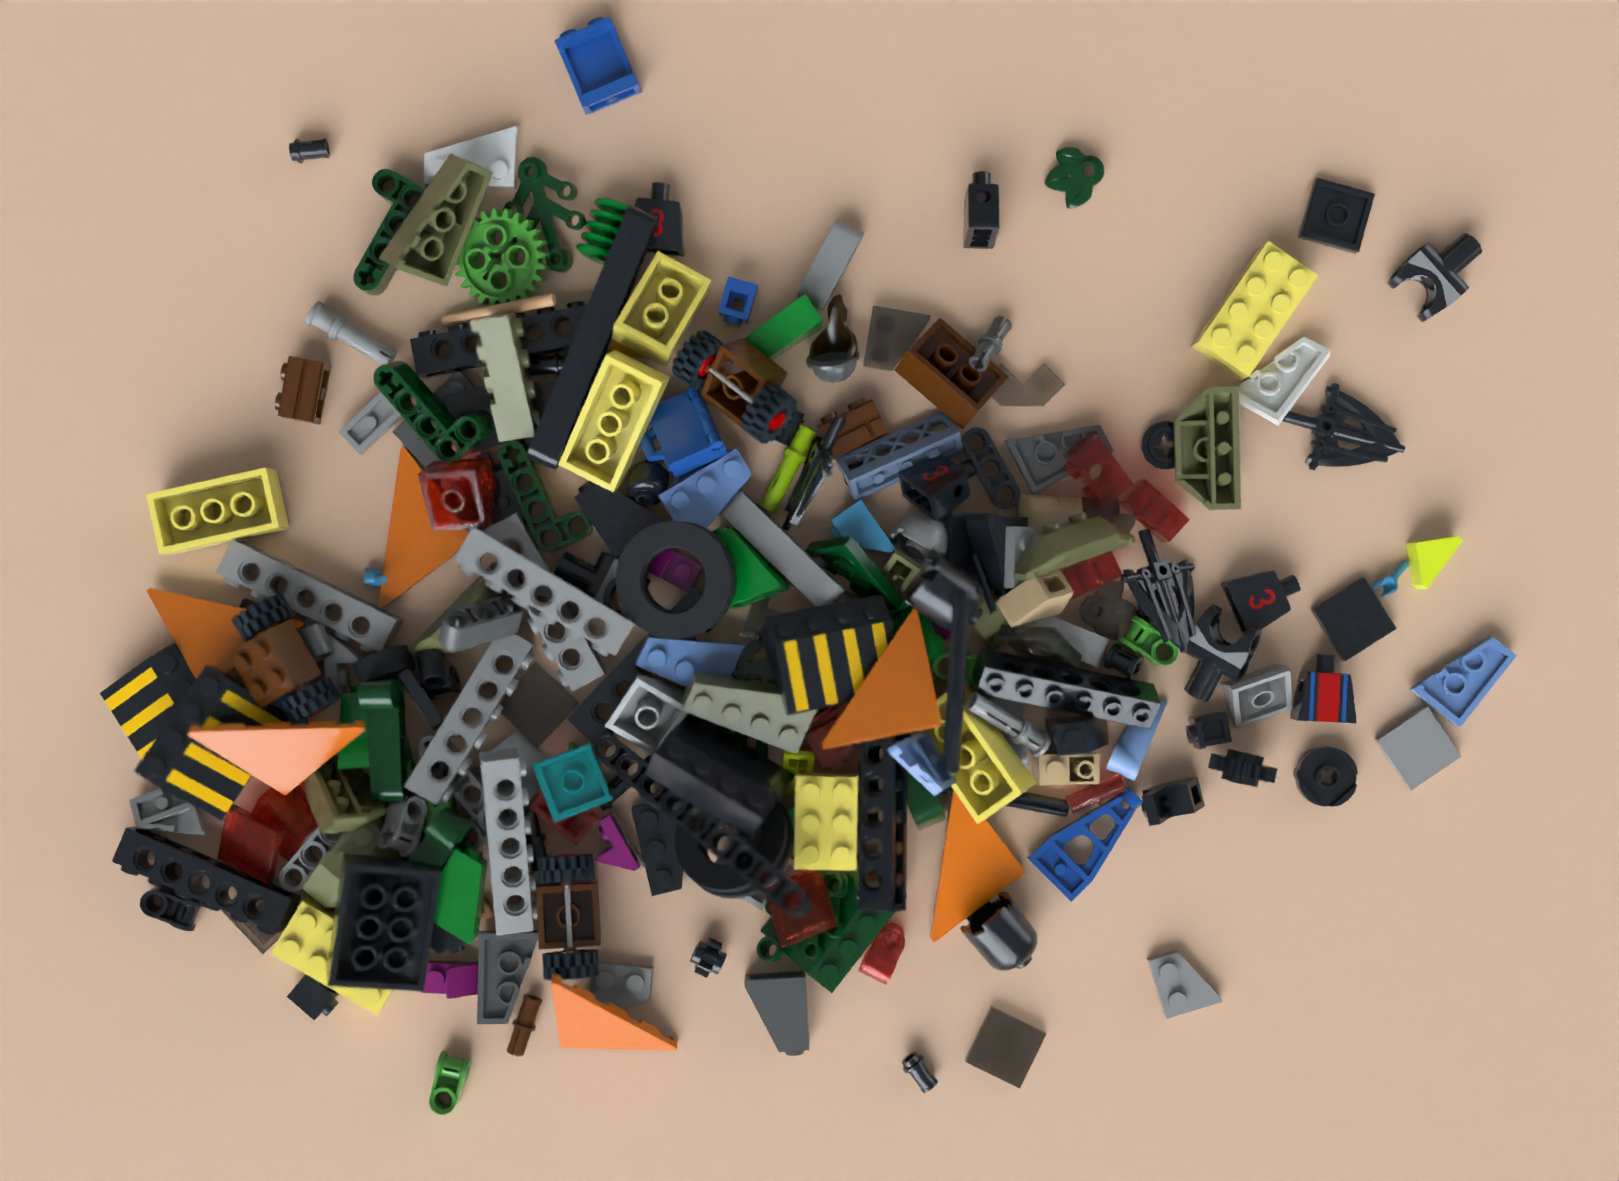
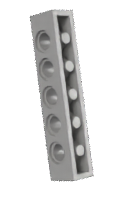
[483,513,607,692]
[454,527,635,657]
[216,539,403,654]
[404,634,535,807]
[479,748,537,936]

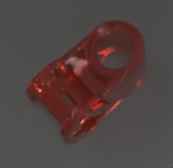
[859,922,905,985]

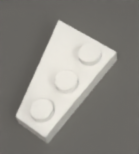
[424,126,518,189]
[1238,336,1330,426]

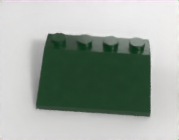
[760,853,907,993]

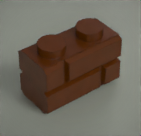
[275,356,331,425]
[817,398,888,461]

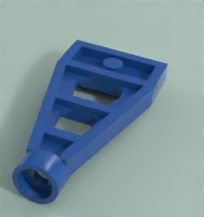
[1027,786,1142,902]

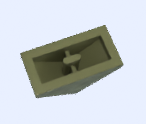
[881,549,922,597]

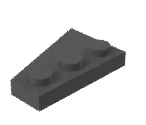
[392,370,476,477]
[1004,425,1114,494]
[477,931,538,1024]

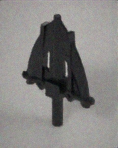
[1282,383,1405,471]
[782,414,847,531]
[1120,529,1196,653]

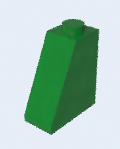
[744,294,822,360]
[713,526,790,610]
[338,685,370,769]
[434,845,488,945]

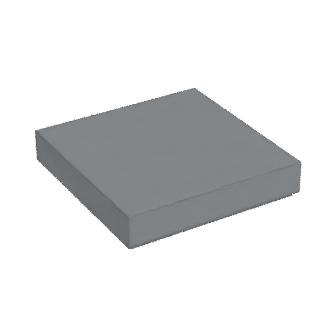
[1374,706,1461,790]

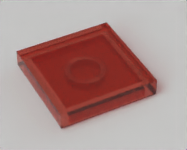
[217,804,283,884]
[765,870,838,948]

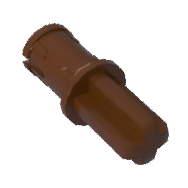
[507,994,542,1057]

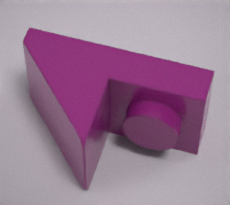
[648,549,703,592]
[594,812,642,871]
[421,961,478,999]

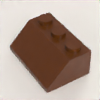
[894,318,1009,429]

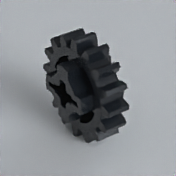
[1208,749,1278,787]

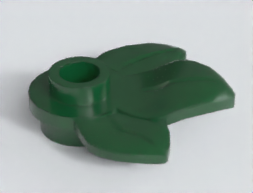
[1044,147,1105,209]

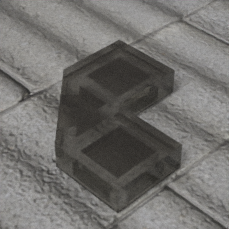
[991,363,1066,407]

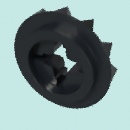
[1141,421,1175,470]

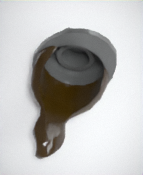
[806,294,859,383]

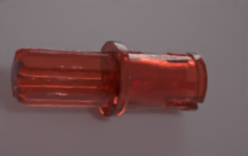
[1066,774,1127,814]

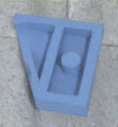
[887,729,958,795]

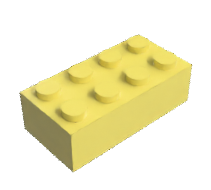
[1191,241,1319,381]
[558,350,670,492]
[146,467,290,555]
[914,682,1036,824]
[270,895,393,1015]

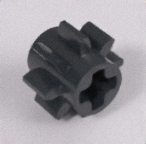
[690,937,727,978]

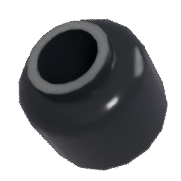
[627,460,669,506]

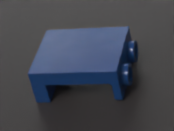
[555,17,641,116]

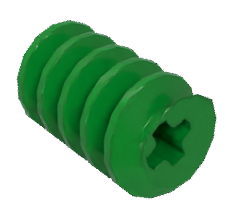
[576,198,629,265]

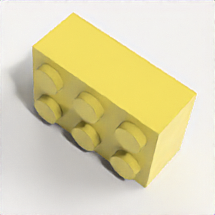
[612,251,712,368]
[794,772,858,871]

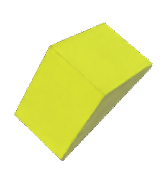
[1406,536,1463,589]
[783,747,815,794]

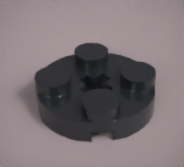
[1293,745,1358,807]

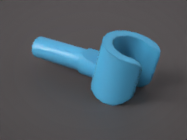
[1372,560,1409,597]
[363,568,388,588]

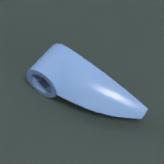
[1106,700,1167,781]

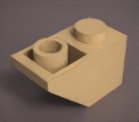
[997,569,1074,627]
[1032,751,1100,785]

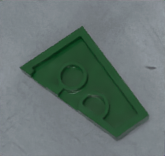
[805,536,904,610]

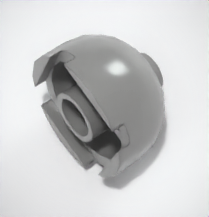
[889,512,948,568]

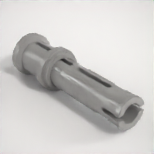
[305,301,397,365]
[965,692,1052,757]

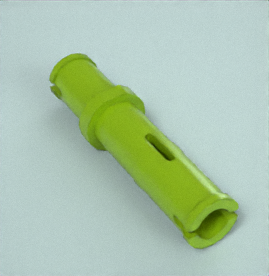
[759,424,817,514]

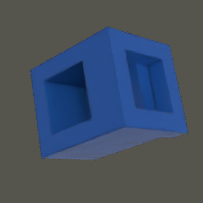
[718,276,758,327]

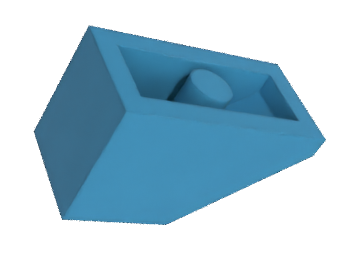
[829,499,895,553]

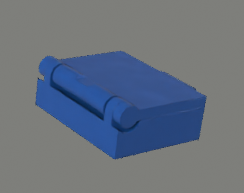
[640,387,728,478]

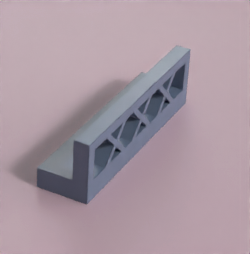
[835,411,963,501]

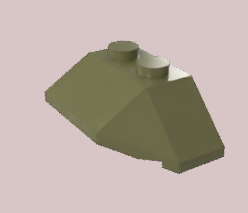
[1174,386,1241,510]
[1013,512,1136,580]
[407,562,502,653]
[305,753,386,834]
[302,802,410,908]

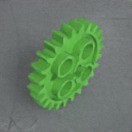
[455,208,550,306]

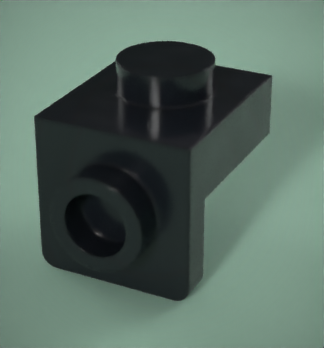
[1186,711,1232,750]

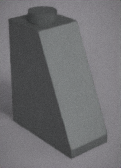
[744,971,809,1056]

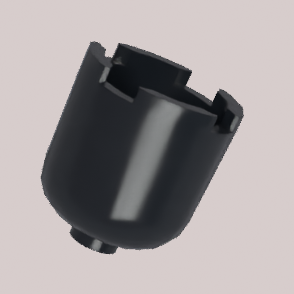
[904,552,984,630]
[960,892,1038,971]

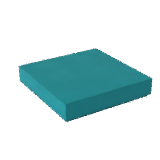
[532,742,613,823]

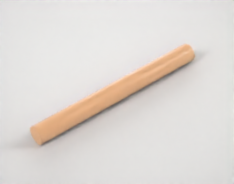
[441,293,557,327]

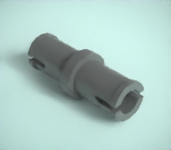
[969,316,1012,372]

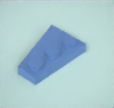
[658,448,752,528]
[635,635,745,687]
[1409,637,1517,727]

